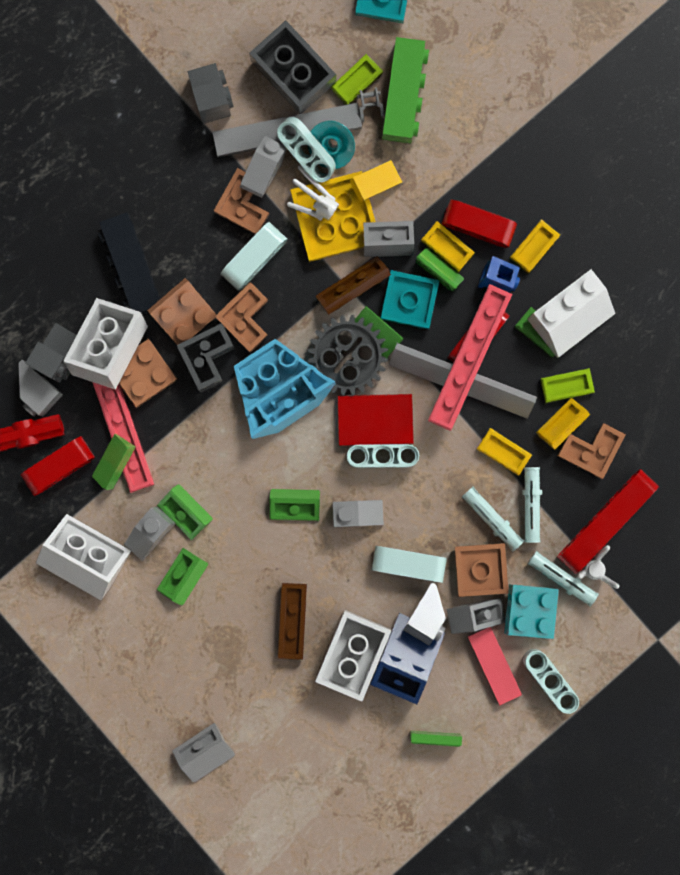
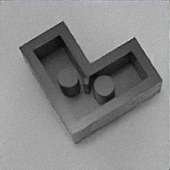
[187,63,234,124]
[25,323,77,383]
[177,323,235,393]

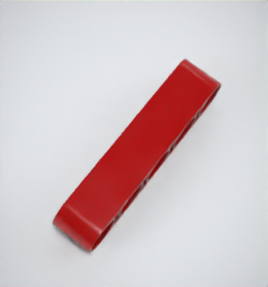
[557,469,659,574]

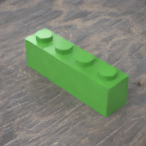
[382,37,429,144]

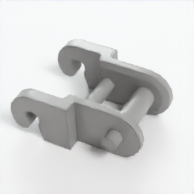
[357,87,385,123]

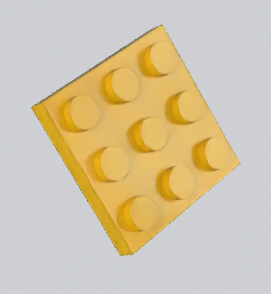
[290,171,376,262]

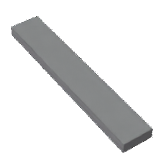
[213,103,362,158]
[389,343,537,419]

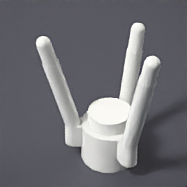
[287,165,339,221]
[578,545,619,589]

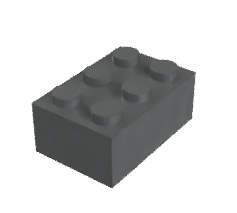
[249,20,336,114]

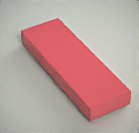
[467,627,522,705]

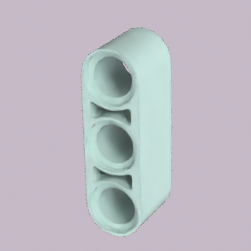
[277,117,336,182]
[221,222,287,291]
[347,444,420,468]
[371,546,447,583]
[523,649,579,714]

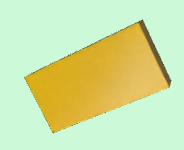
[349,160,402,202]
[509,219,560,274]
[421,221,475,273]
[536,398,590,449]
[477,428,532,476]

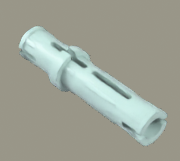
[522,467,542,543]
[462,487,524,552]
[528,551,599,607]

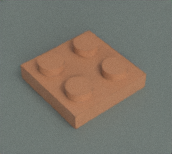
[147,278,216,345]
[119,339,177,408]
[454,543,508,597]

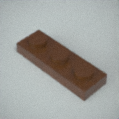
[316,256,391,315]
[278,583,307,660]

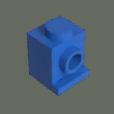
[478,256,520,293]

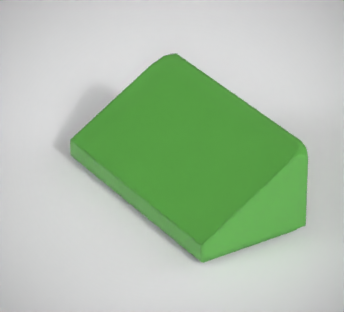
[416,248,464,292]
[355,306,403,358]
[92,434,136,490]
[157,484,213,540]
[270,489,320,521]
[157,548,208,605]

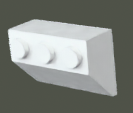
[527,269,615,358]
[36,514,131,600]

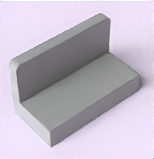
[363,221,414,257]
[172,723,235,782]

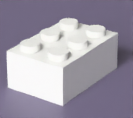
[63,298,148,390]
[315,610,391,701]

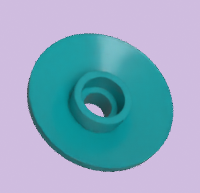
[307,120,355,169]

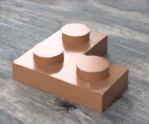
[214,168,269,234]
[215,282,268,353]
[558,423,626,479]

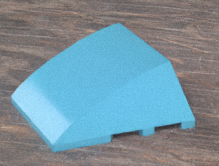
[234,339,336,439]

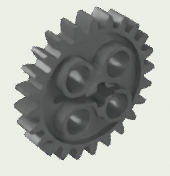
[308,315,389,395]

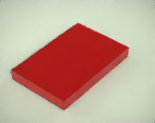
[338,394,414,446]

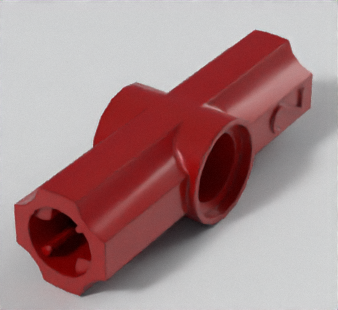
[0,414,65,452]

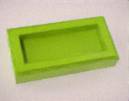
[331,54,383,105]
[540,368,595,403]

